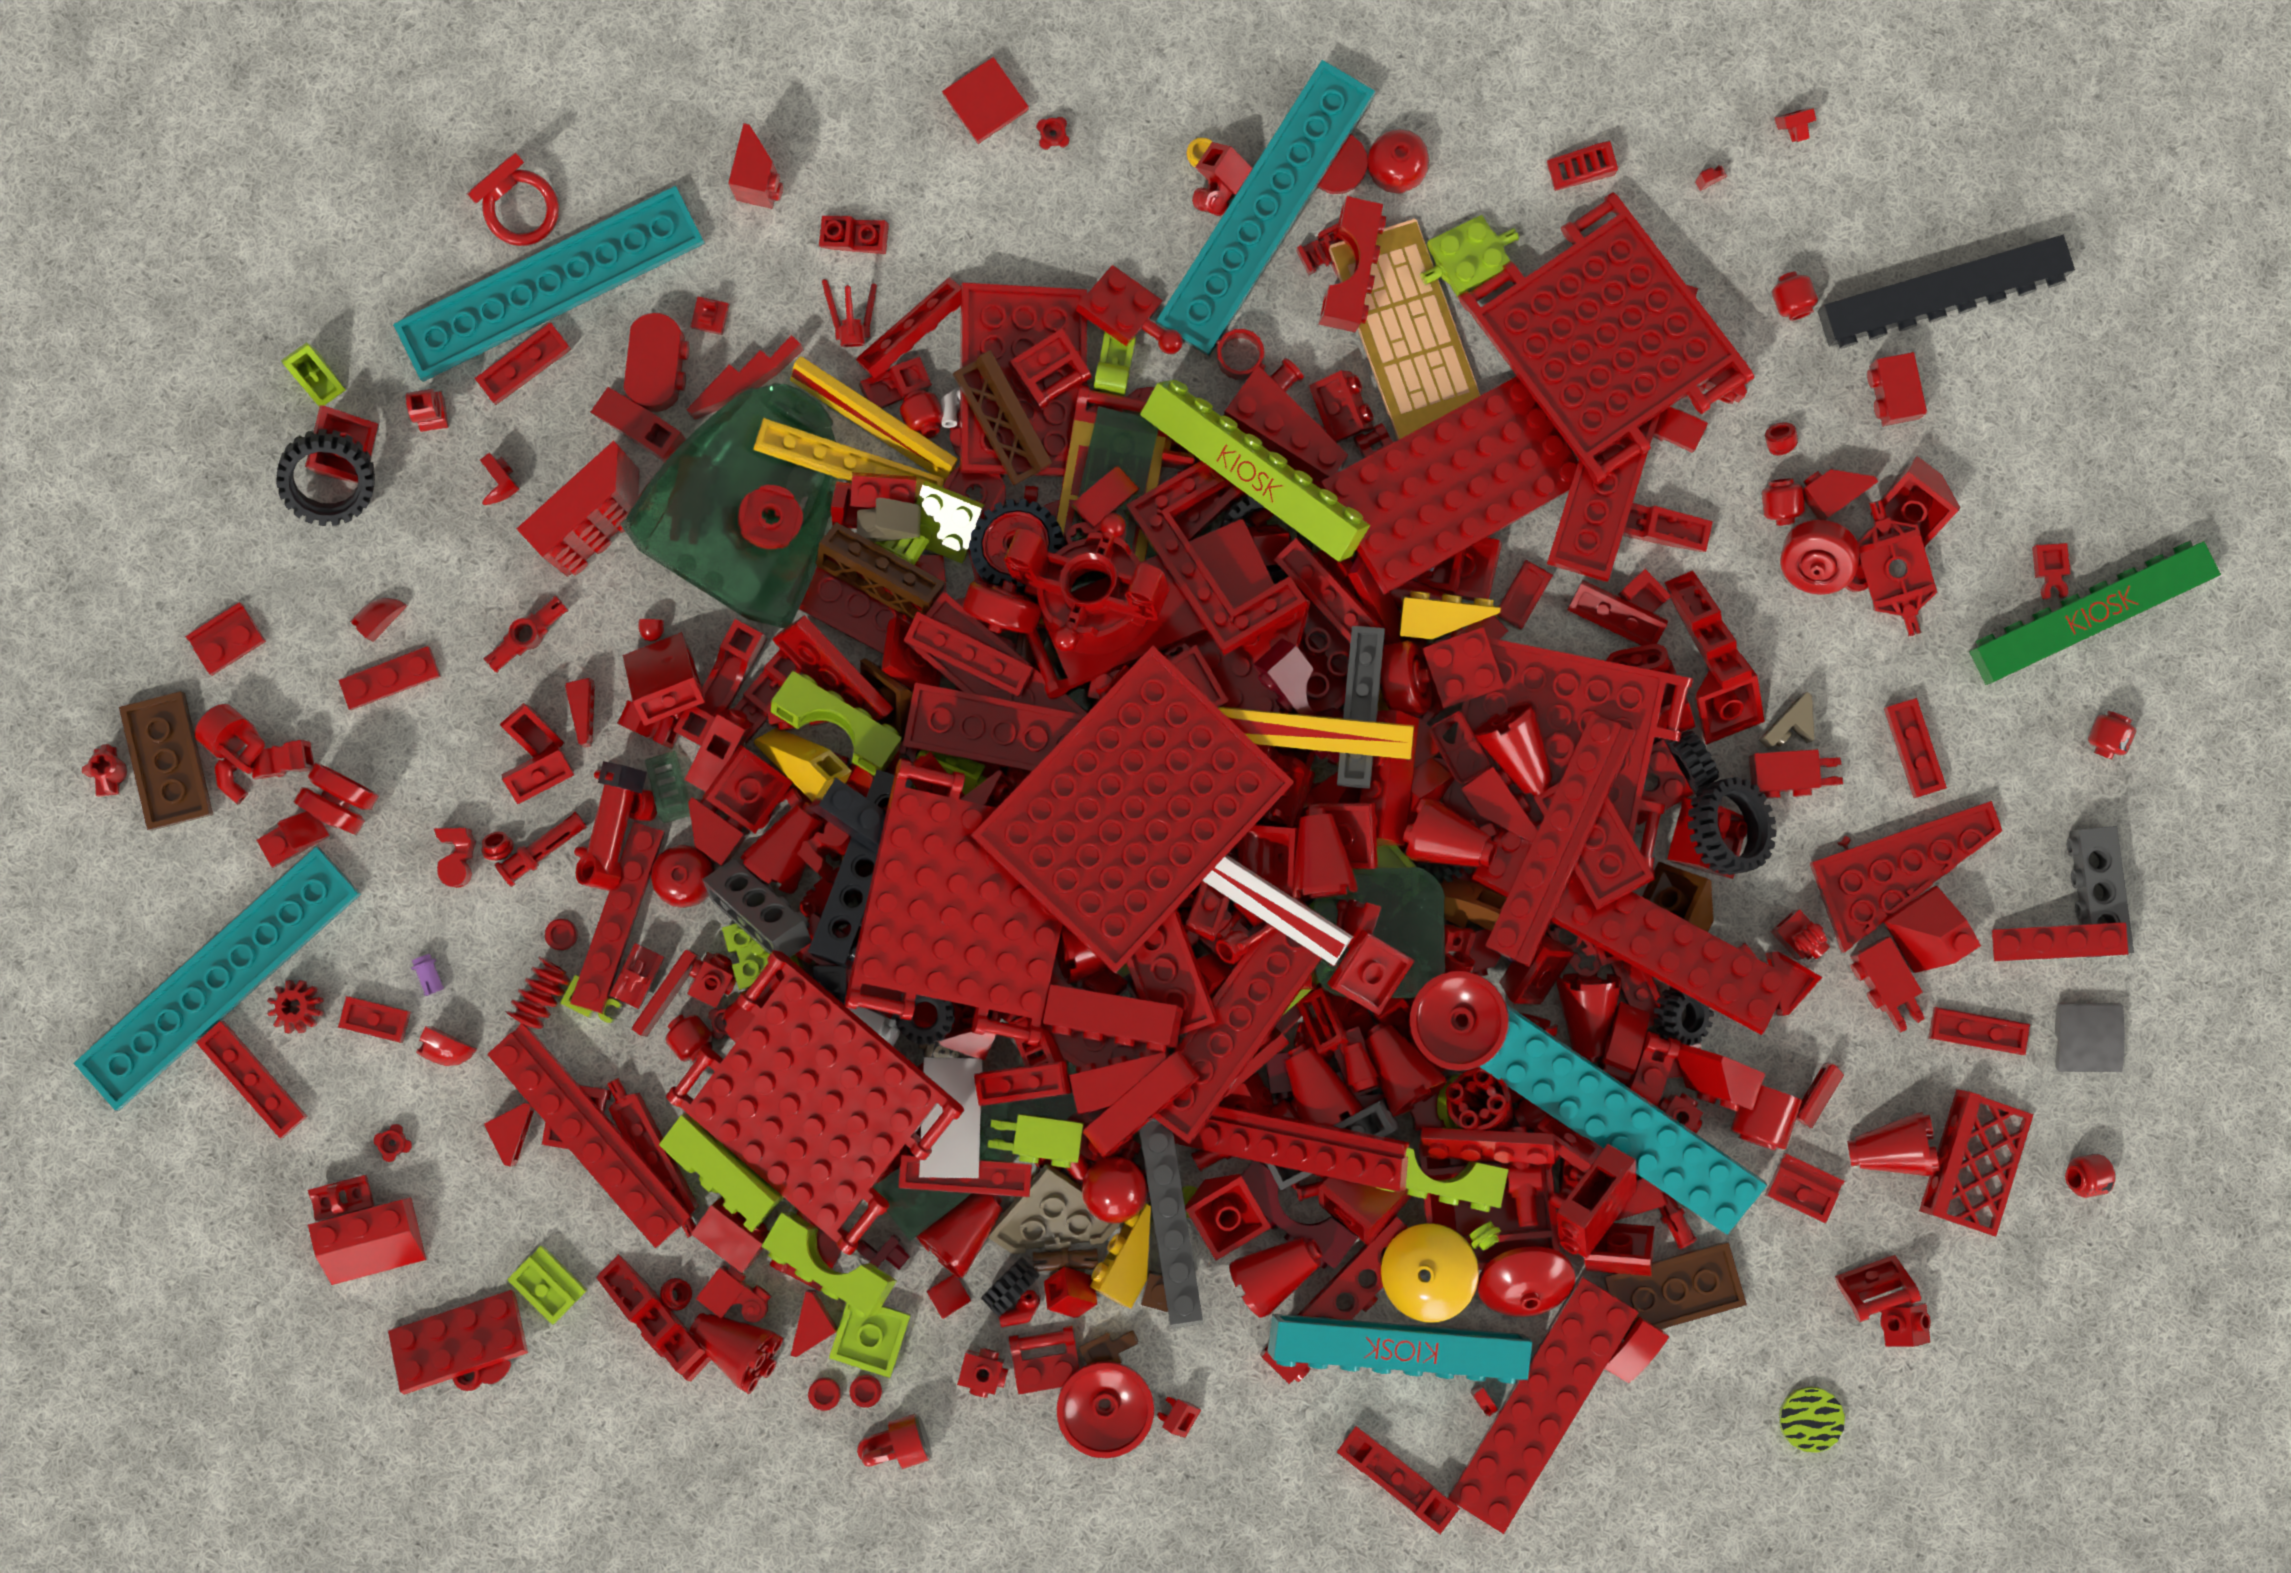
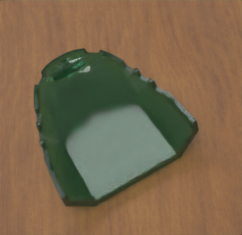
[620,383,838,628]

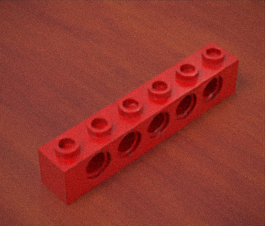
[1260,1215,1408,1384]

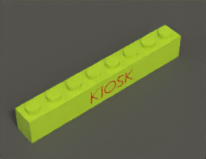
[1140,380,1370,562]

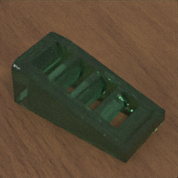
[645,750,690,824]

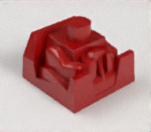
[1238,825,1299,894]

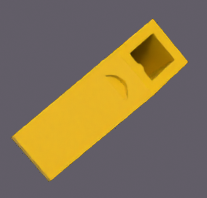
[1398,591,1501,639]
[753,728,852,802]
[1089,1204,1151,1309]

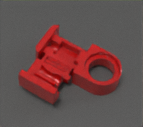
[1296,223,1343,281]

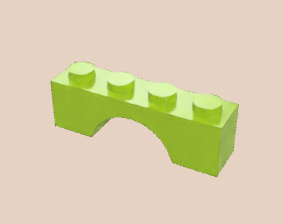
[771,671,902,776]
[1376,1148,1508,1212]
[762,1211,897,1317]

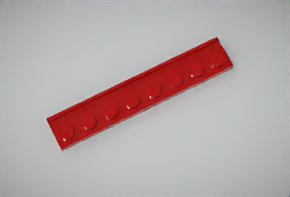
[1485,713,1636,967]
[487,1023,692,1248]
[1173,1104,1409,1192]

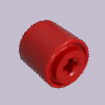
[1731,1085,1803,1151]

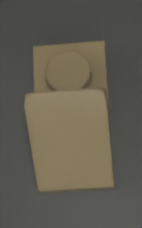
[857,498,921,543]
[1758,691,1814,749]

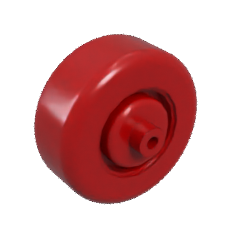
[1780,520,1860,595]
[963,580,1042,634]
[1380,640,1432,717]

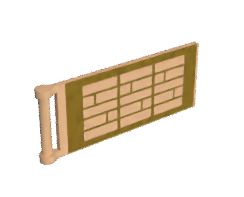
[1329,219,1481,440]

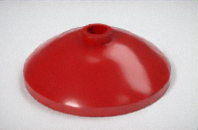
[1410,971,1509,1071]
[1478,1246,1575,1317]
[1056,1361,1154,1458]

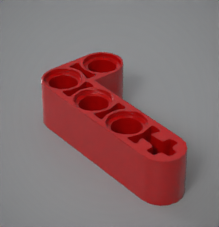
[1083,1051,1200,1158]

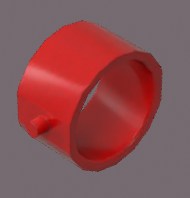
[1216,329,1266,380]

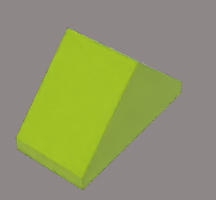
[281,342,346,407]

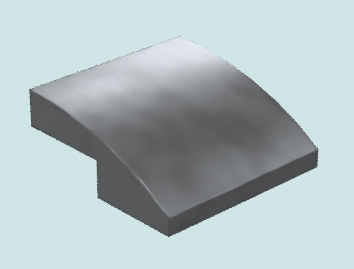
[2055,1003,2125,1072]

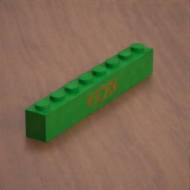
[1969,540,2221,685]

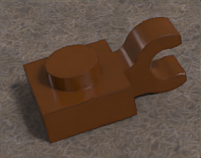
[1079,1330,1139,1365]

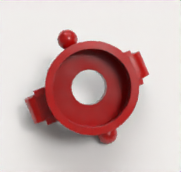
[1004,513,1169,655]

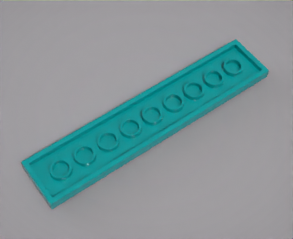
[1156,60,1375,357]
[393,186,705,382]
[73,847,361,1111]
[1479,1004,1767,1235]

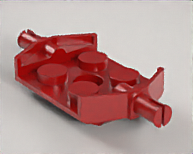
[1857,500,1937,637]

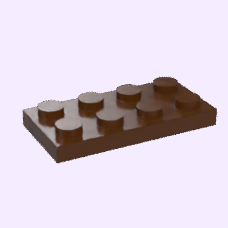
[119,691,213,831]
[1603,1241,1747,1340]

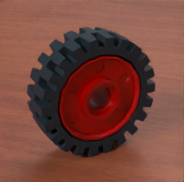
[969,499,1066,595]

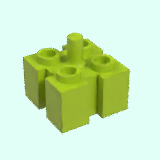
[722,923,805,990]

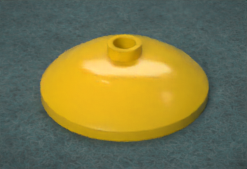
[1381,1223,1479,1322]

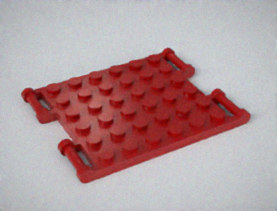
[1458,192,1755,485]
[1434,631,1693,867]
[845,759,1062,1046]
[666,950,964,1255]

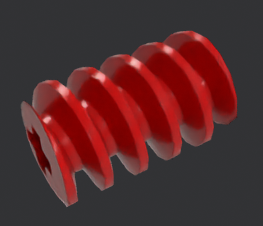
[505,956,571,1029]

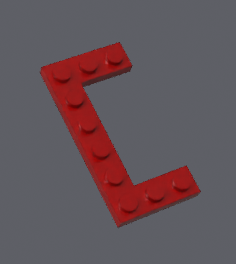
[1126,460,1308,656]

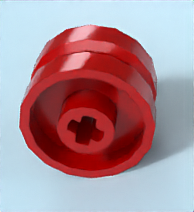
[293,762,379,835]

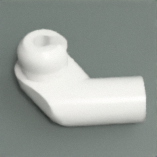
[941,388,960,428]

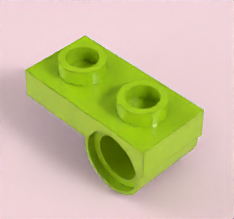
[1094,332,1136,397]

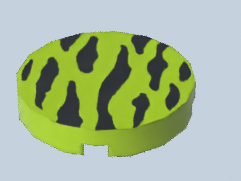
[1779,1387,1845,1453]

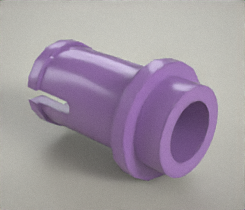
[411,954,445,996]

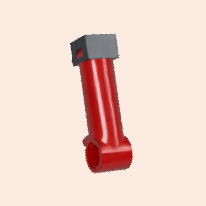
[574,761,647,891]

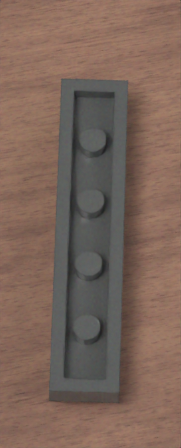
[1337,626,1385,789]

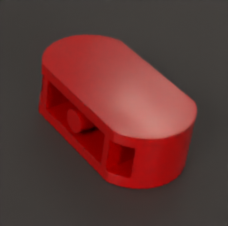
[624,313,690,412]

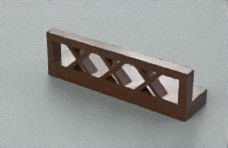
[953,350,1052,486]
[816,522,945,620]

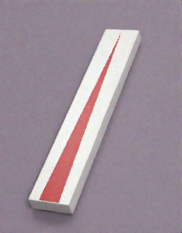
[1202,855,1353,966]

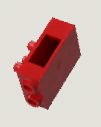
[622,632,705,726]
[1550,1144,1637,1259]

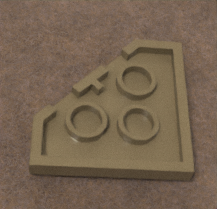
[988,1163,1121,1254]

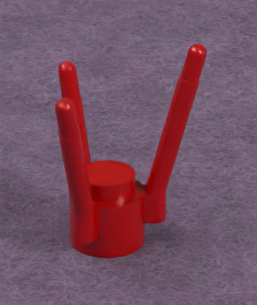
[822,279,877,347]
[1216,910,1276,964]

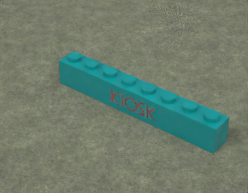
[1268,1314,1532,1384]

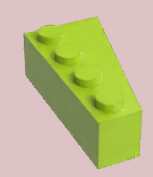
[659,1112,783,1232]

